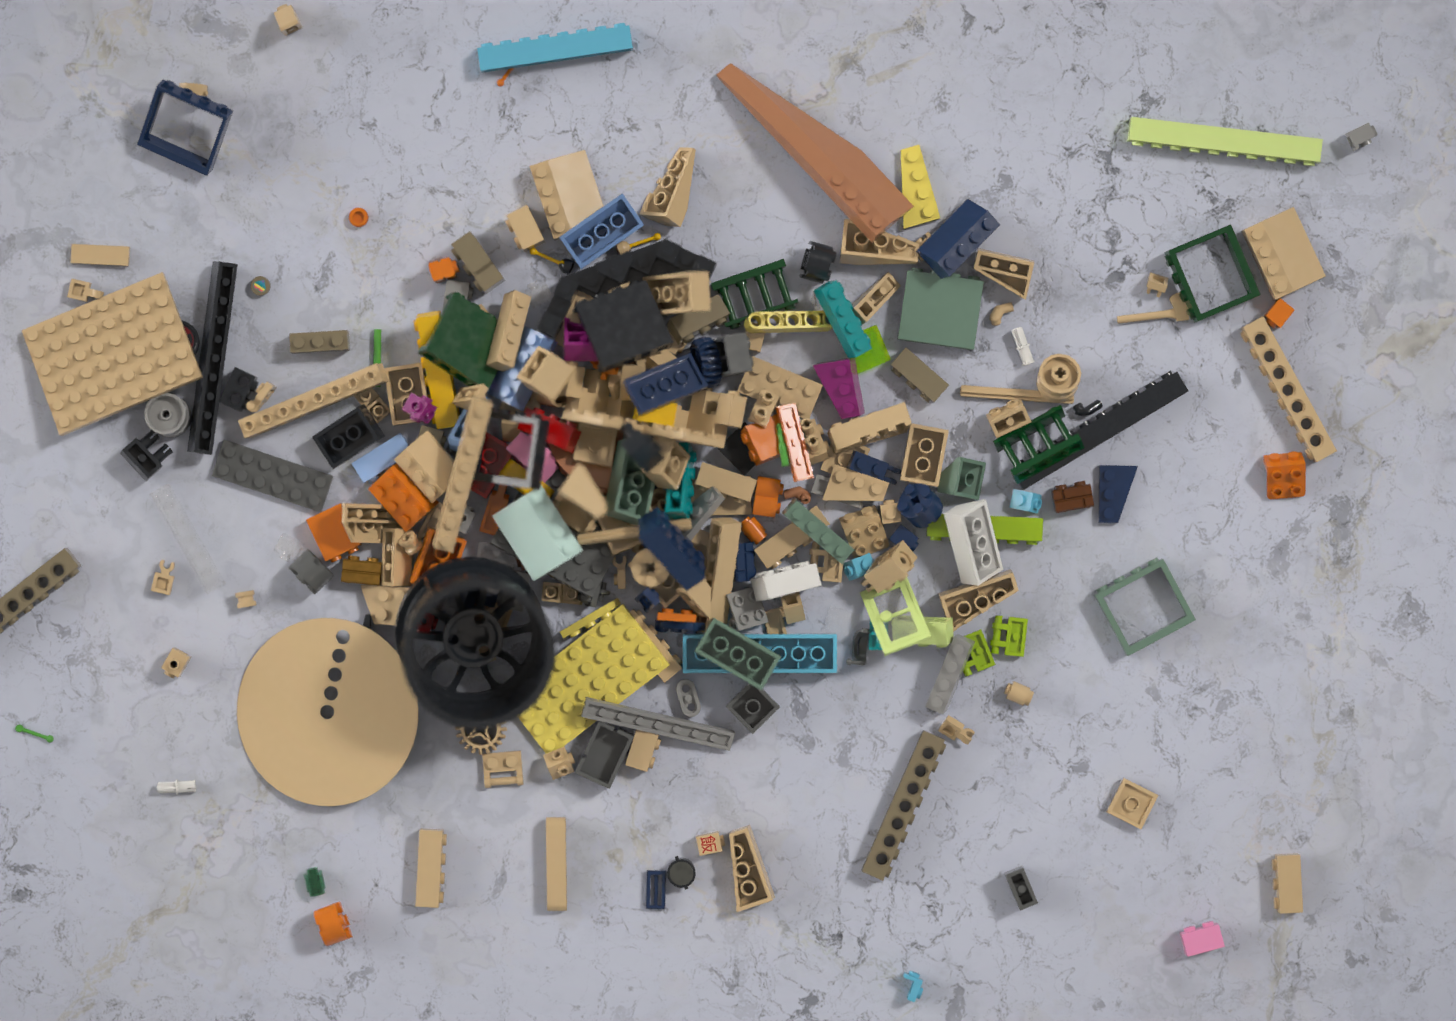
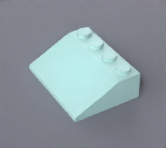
[492,486,583,581]

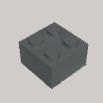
[726,683,780,734]

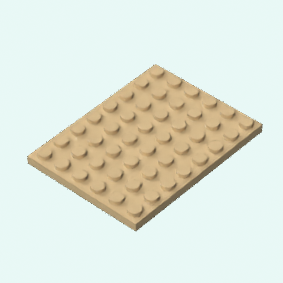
[21,272,203,436]

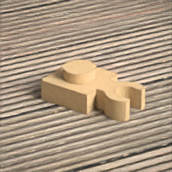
[151,560,175,595]

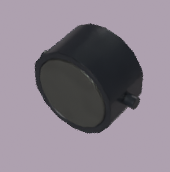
[667,856,696,890]

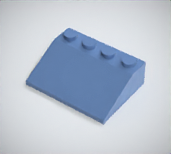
[486,326,558,411]

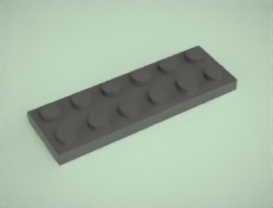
[212,440,334,512]

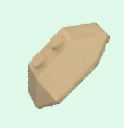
[342,503,401,543]

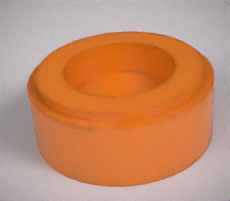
[349,208,369,227]

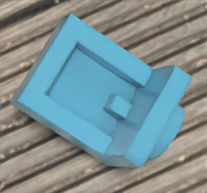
[1009,489,1042,513]
[843,553,873,581]
[903,971,923,1002]

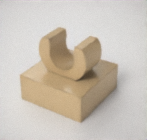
[1147,272,1168,297]

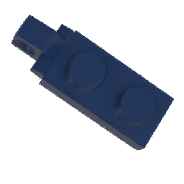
[655,619,705,634]

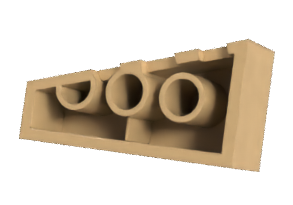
[827,402,912,454]
[938,569,1019,632]

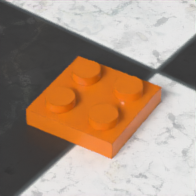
[657,608,697,622]

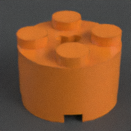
[314,901,353,946]

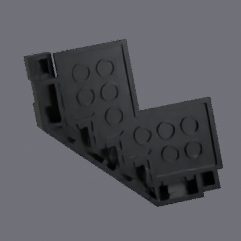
[537,238,717,338]

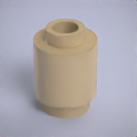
[1004,681,1034,706]

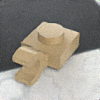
[67,278,104,302]
[612,556,627,589]
[938,715,975,745]

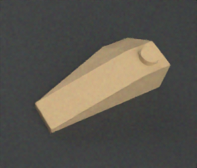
[639,147,696,227]
[840,219,919,265]

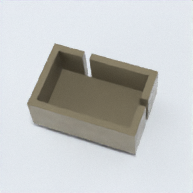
[451,231,505,294]

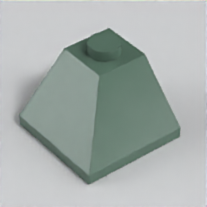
[937,457,986,500]

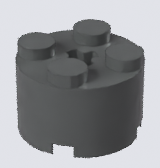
[288,549,334,595]

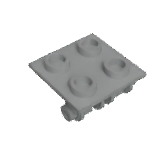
[726,587,768,631]

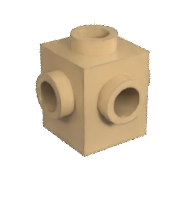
[543,746,575,780]

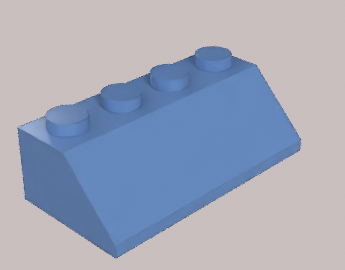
[559,193,644,269]

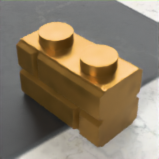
[341,555,382,586]

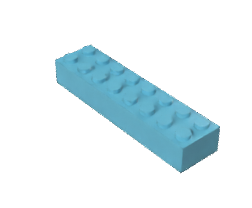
[683,634,837,673]

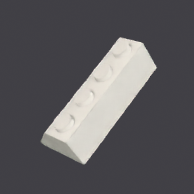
[944,499,1003,586]

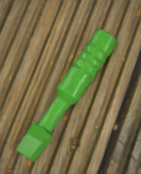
[776,423,789,467]

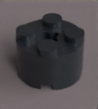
[800,241,837,284]

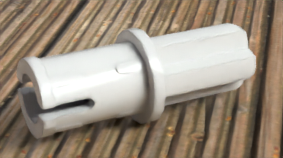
[1012,327,1035,366]
[157,779,196,795]

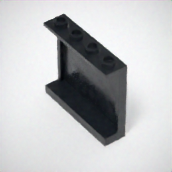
[573,280,673,373]

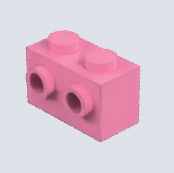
[1180,921,1225,957]

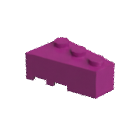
[564,317,598,361]
[813,358,865,419]

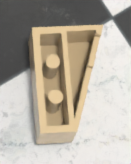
[973,248,1034,300]

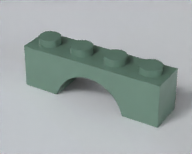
[782,498,855,564]

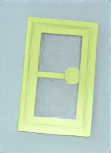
[860,578,932,656]

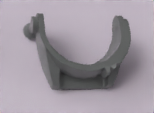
[846,628,870,665]

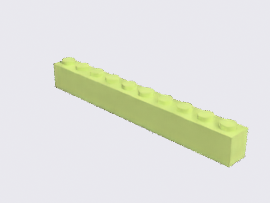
[1127,117,1323,166]

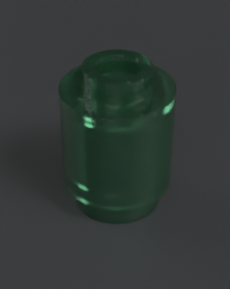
[303,867,326,897]

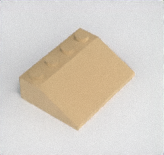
[529,150,603,241]
[1241,207,1326,301]

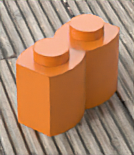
[752,476,784,518]

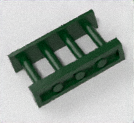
[711,259,798,330]
[993,405,1084,484]

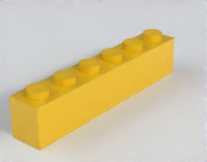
[414,310,460,429]

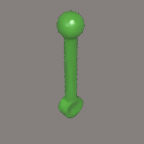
[15,725,54,743]

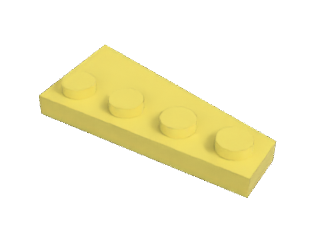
[900,145,940,229]

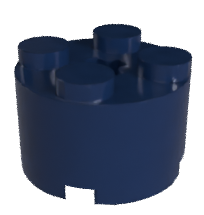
[897,483,943,528]

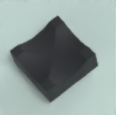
[717,422,755,476]

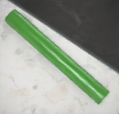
[373,329,381,387]

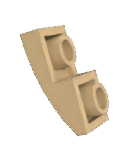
[354,388,390,423]
[541,582,582,605]

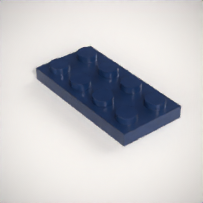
[622,353,708,416]

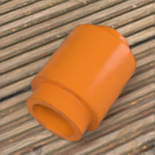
[741,516,768,545]

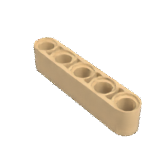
[546,817,567,911]

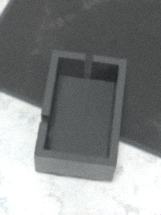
[713,332,754,378]
[575,721,634,789]

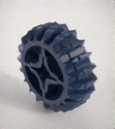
[690,337,722,389]

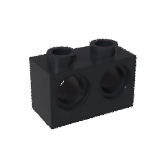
[219,367,259,412]

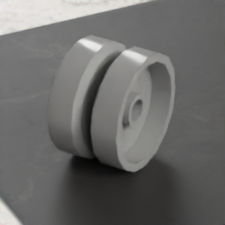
[144,393,192,438]

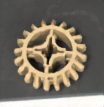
[455,725,507,755]

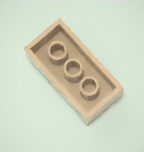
[643,272,711,315]
[737,356,823,419]

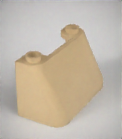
[552,463,608,534]

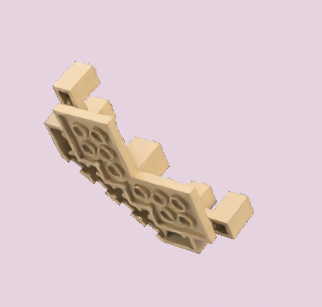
[559,361,747,448]

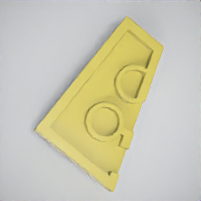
[560,598,621,638]

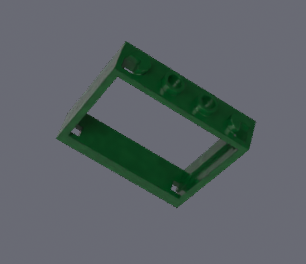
[1164,224,1261,323]

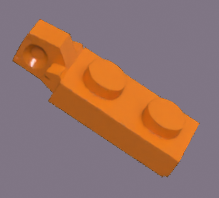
[479,484,510,536]

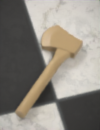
[1117,293,1189,324]

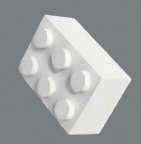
[751,561,822,601]

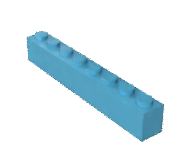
[477,23,633,73]

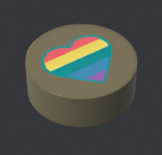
[251,276,271,296]

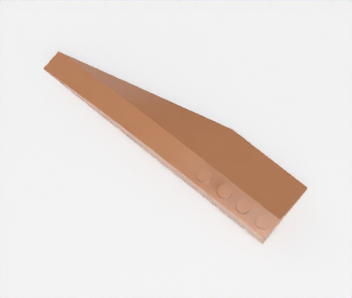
[716,63,914,243]

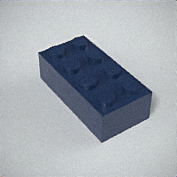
[638,507,706,591]

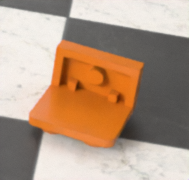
[1263,451,1306,499]

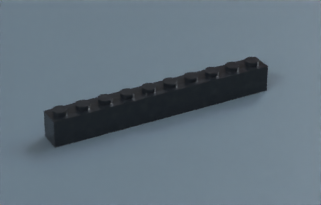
[187,261,238,455]
[1019,370,1189,490]

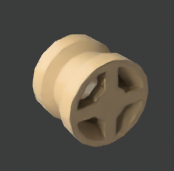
[399,531,423,555]
[235,590,257,608]

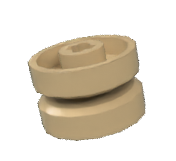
[1036,354,1081,403]

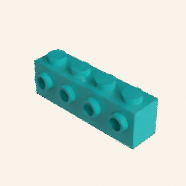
[813,280,872,358]
[665,442,697,521]

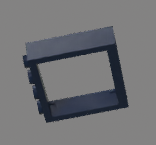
[137,79,233,176]

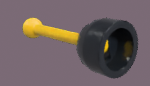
[529,248,575,275]

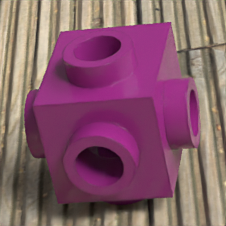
[402,393,437,424]

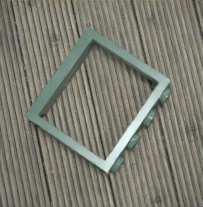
[1094,557,1196,656]

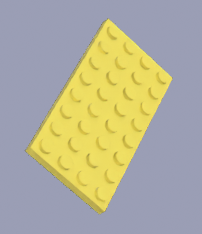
[518,604,670,754]

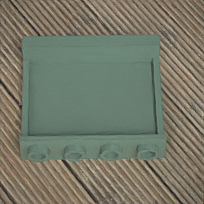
[897,267,984,350]

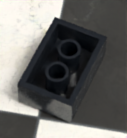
[312,404,385,469]

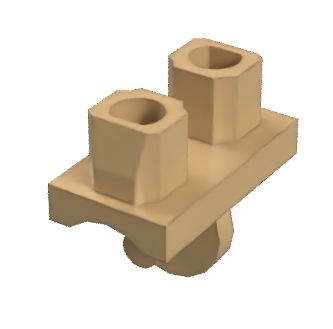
[748,389,779,428]

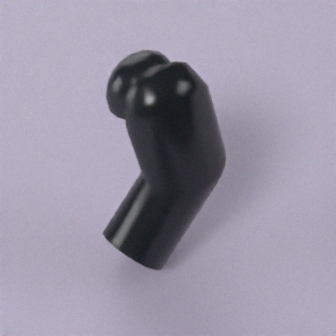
[1073,400,1103,416]

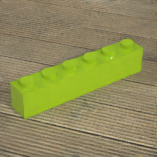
[926,514,1043,545]

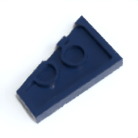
[1098,465,1138,523]

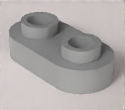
[676,679,701,717]

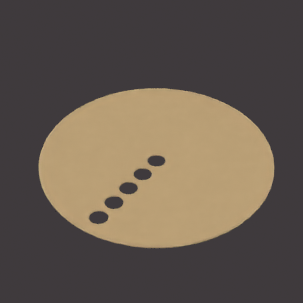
[237,618,418,806]

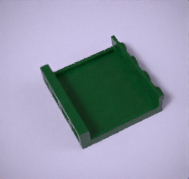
[418,292,498,390]

